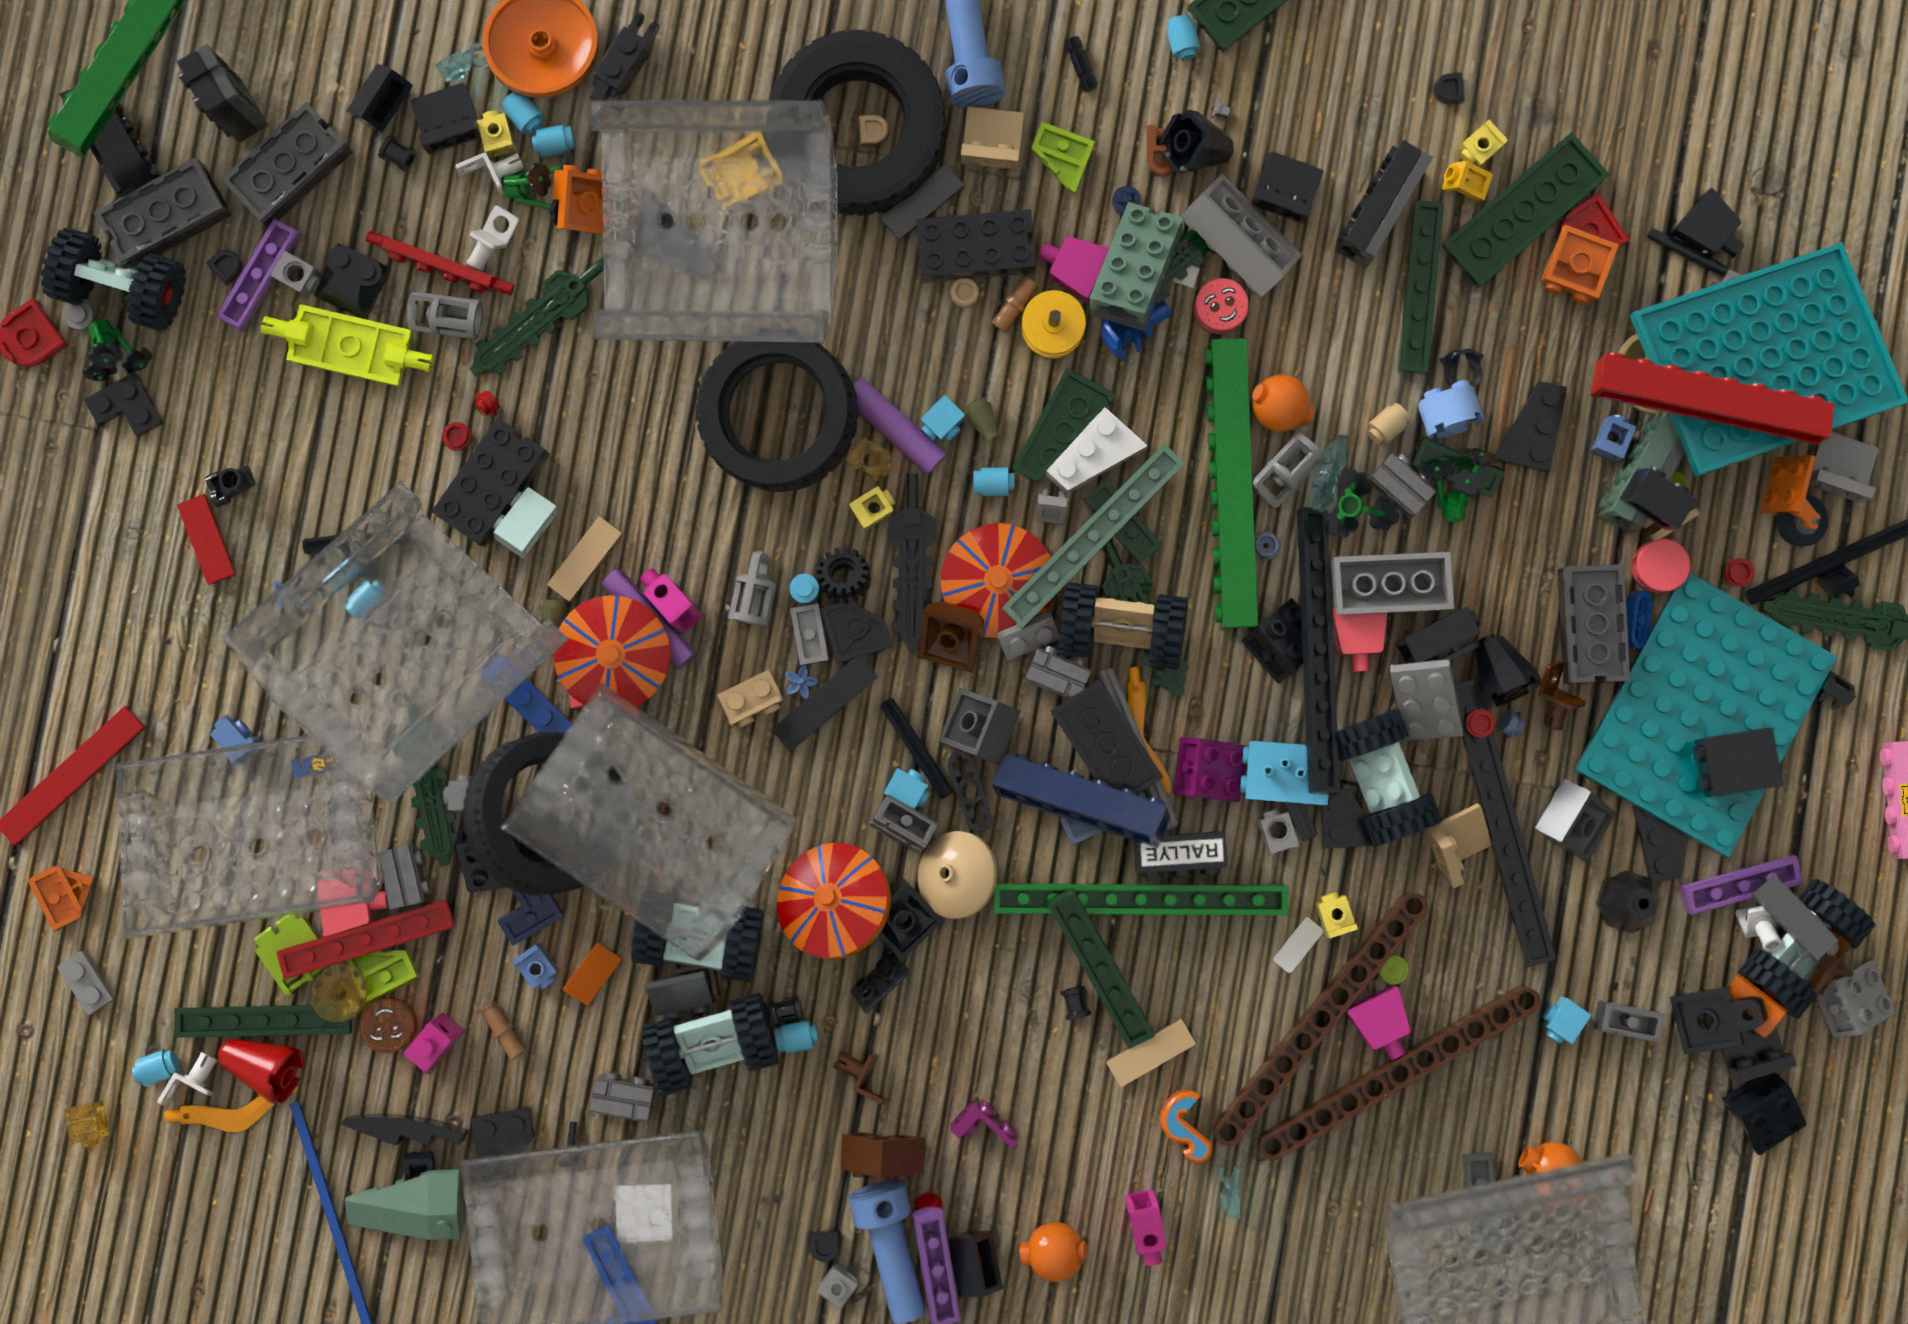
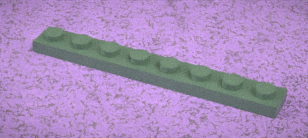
[1001,443,1185,629]

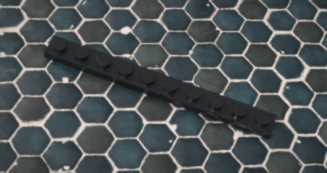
[1297,507,1340,795]
[1455,678,1556,967]

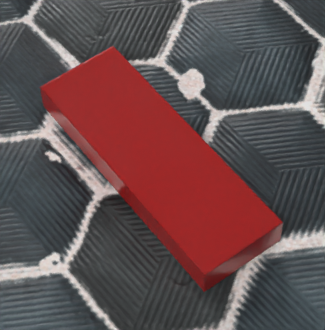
[177,494,237,585]

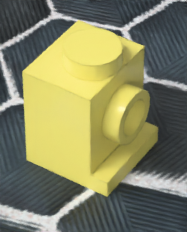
[477,110,517,159]
[1458,120,1508,167]
[849,486,896,531]
[1315,892,1358,938]

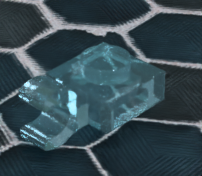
[435,43,488,82]
[1217,1165,1240,1219]

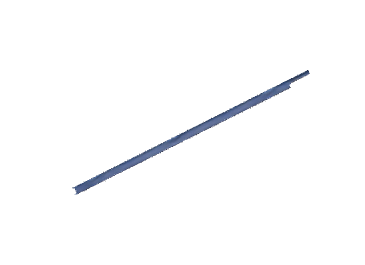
[289,1101,373,1324]

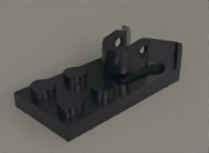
[1050,679,1163,794]

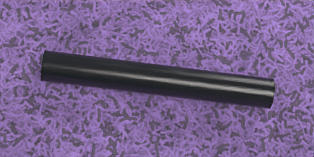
[1646,227,1729,277]

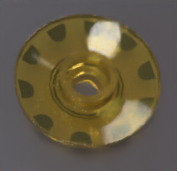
[311,964,368,1022]

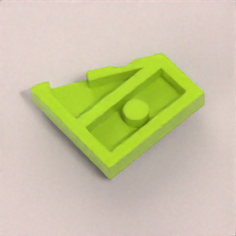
[1031,122,1095,195]
[347,950,420,1004]

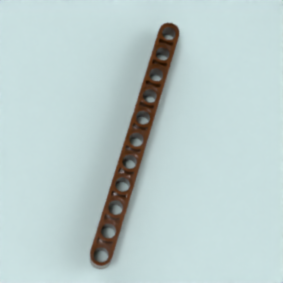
[1213,892,1428,1146]
[1257,986,1541,1160]

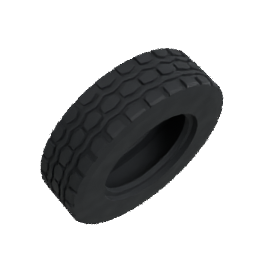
[767,30,946,216]

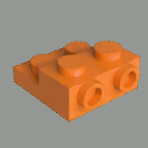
[553,165,615,235]
[1540,225,1619,304]

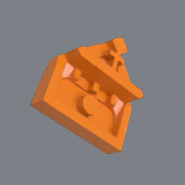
[27,866,94,932]

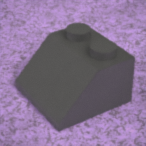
[938,688,1021,765]
[1534,779,1616,862]
[645,968,716,1019]

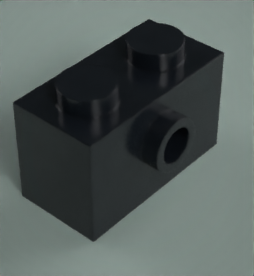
[346,63,413,133]
[1619,467,1697,530]
[947,1230,1003,1297]

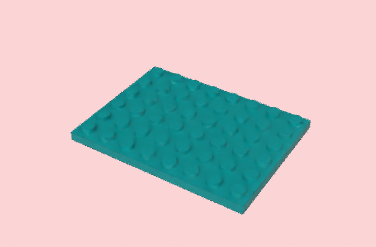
[1630,242,1908,477]
[1573,572,1837,858]

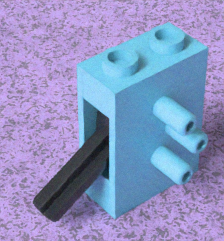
[1240,741,1329,841]

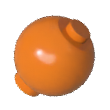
[1252,374,1315,432]
[1519,1142,1587,1202]
[1020,1222,1088,1282]

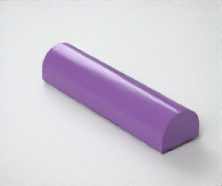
[216,218,301,332]
[853,377,947,476]
[601,570,697,669]
[1680,855,1803,915]
[913,1207,961,1324]

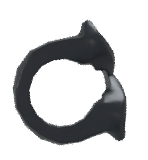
[1439,348,1484,387]

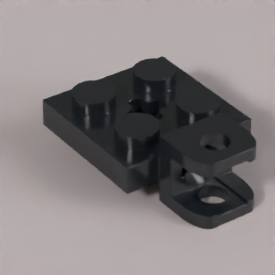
[1670,986,1768,1055]

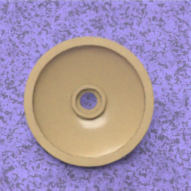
[918,831,997,919]

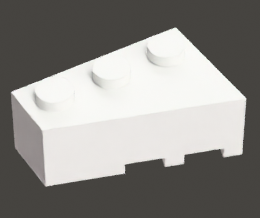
[1045,407,1148,495]

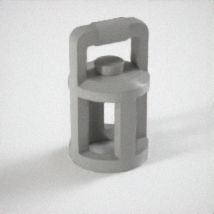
[407,292,483,340]
[1252,431,1325,507]
[728,551,776,627]

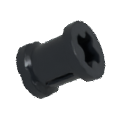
[378,135,417,172]
[1060,985,1091,1020]
[770,995,804,1026]

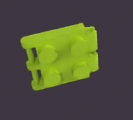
[254,911,334,997]

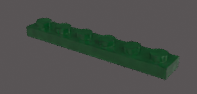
[1397,200,1444,375]
[1047,888,1155,1049]
[174,1003,352,1038]

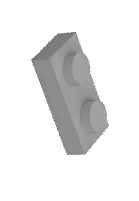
[790,603,829,666]
[996,611,1059,661]
[57,950,116,1016]

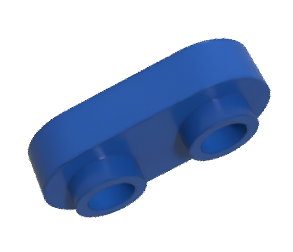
[1626,591,1653,649]

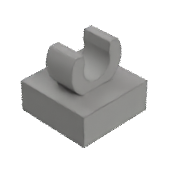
[1035,489,1067,525]

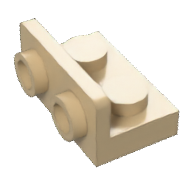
[717,669,784,728]

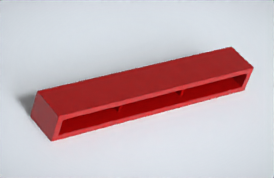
[1590,352,1835,445]

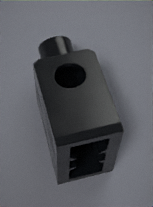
[1669,187,1744,258]

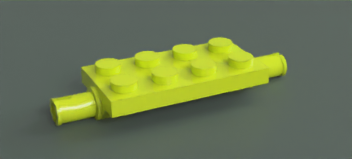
[261,304,435,387]

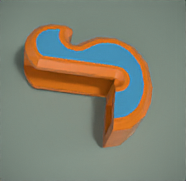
[1160,1089,1212,1163]

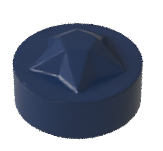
[1112,186,1141,216]

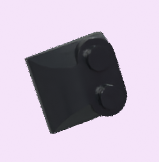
[314,244,391,320]
[878,879,944,960]

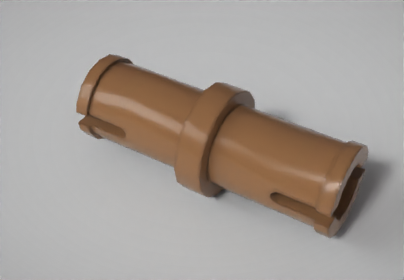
[991,276,1039,333]
[480,1001,526,1061]

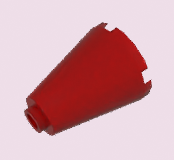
[218,1039,304,1105]

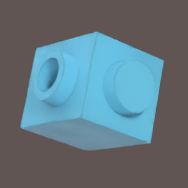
[920,395,965,443]
[883,768,930,809]
[1541,996,1592,1044]

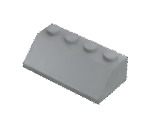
[1181,174,1302,297]
[1330,552,1454,615]

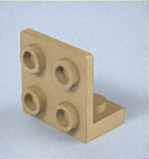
[961,107,1024,170]
[1427,803,1492,888]

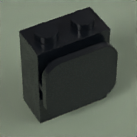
[1395,607,1481,664]
[1693,727,1784,798]

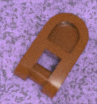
[1146,125,1173,177]

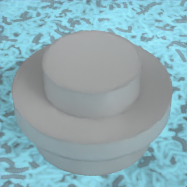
[64,302,94,330]

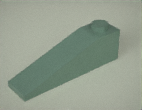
[345,1169,466,1240]

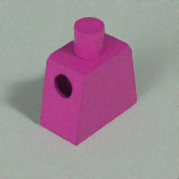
[1038,237,1109,304]
[640,568,704,634]
[1345,985,1411,1060]
[403,1012,466,1074]
[1124,1189,1167,1266]

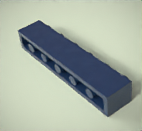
[992,754,1171,848]

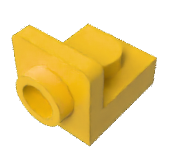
[1442,161,1493,202]

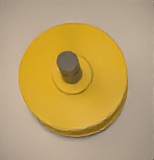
[1022,290,1086,358]

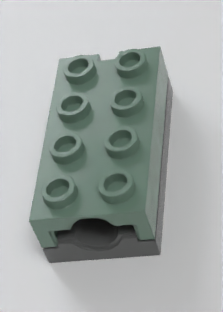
[1089,202,1183,331]
[1598,412,1685,534]

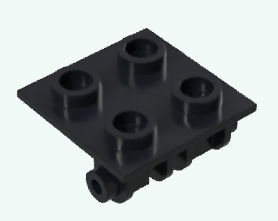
[851,951,909,1014]

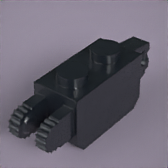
[590,12,660,109]

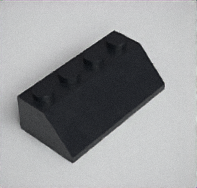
[59,89,162,197]

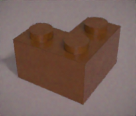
[841,1132,925,1182]

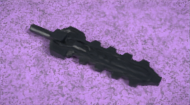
[889,473,936,651]

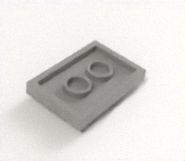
[1390,659,1464,741]

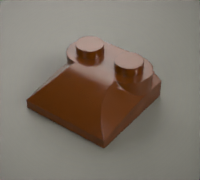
[918,602,985,673]

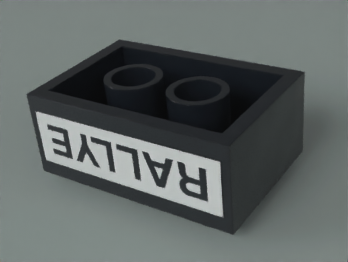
[1133,831,1228,878]

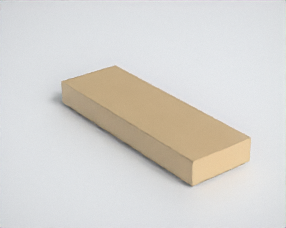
[547,516,623,602]
[1105,1018,1196,1088]

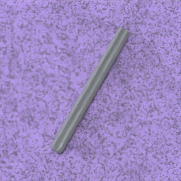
[1098,668,1178,830]

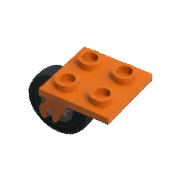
[1760,455,1828,547]

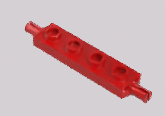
[366,231,515,296]

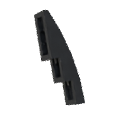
[771,655,878,752]
[341,1114,469,1146]

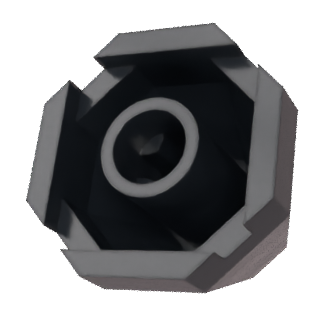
[1162,110,1234,174]
[1475,634,1541,709]
[1596,870,1661,933]

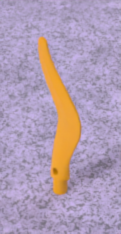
[1126,666,1171,794]
[164,1086,298,1132]

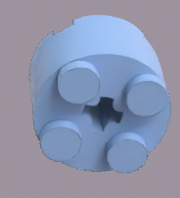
[1418,380,1485,439]

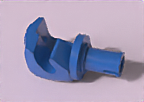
[1101,300,1172,360]

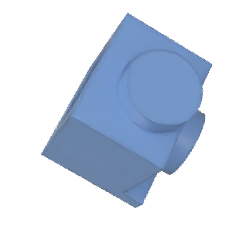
[1590,415,1636,462]
[210,715,262,761]
[512,943,560,990]

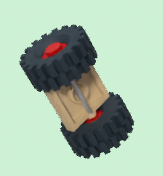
[1058,582,1188,670]

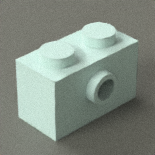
[493,487,558,559]

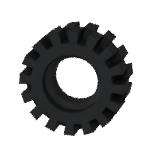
[817,547,871,604]

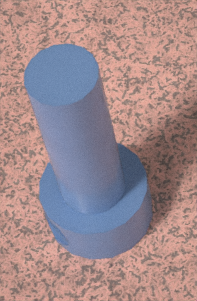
[945,0,1006,108]
[848,1180,926,1324]

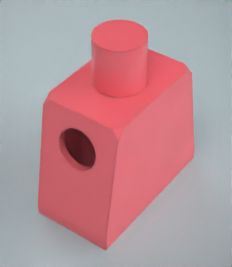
[1332,608,1388,672]
[317,880,389,936]

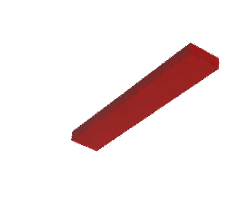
[0,706,146,845]
[276,899,456,980]

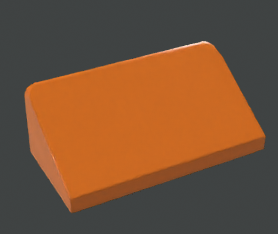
[562,942,623,1006]
[1729,974,1788,1038]

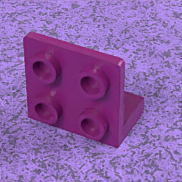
[1173,737,1246,802]
[950,1098,1018,1150]

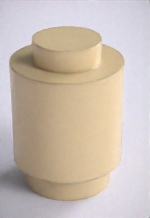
[1367,403,1411,445]

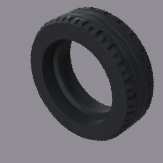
[696,330,859,492]
[463,731,629,895]

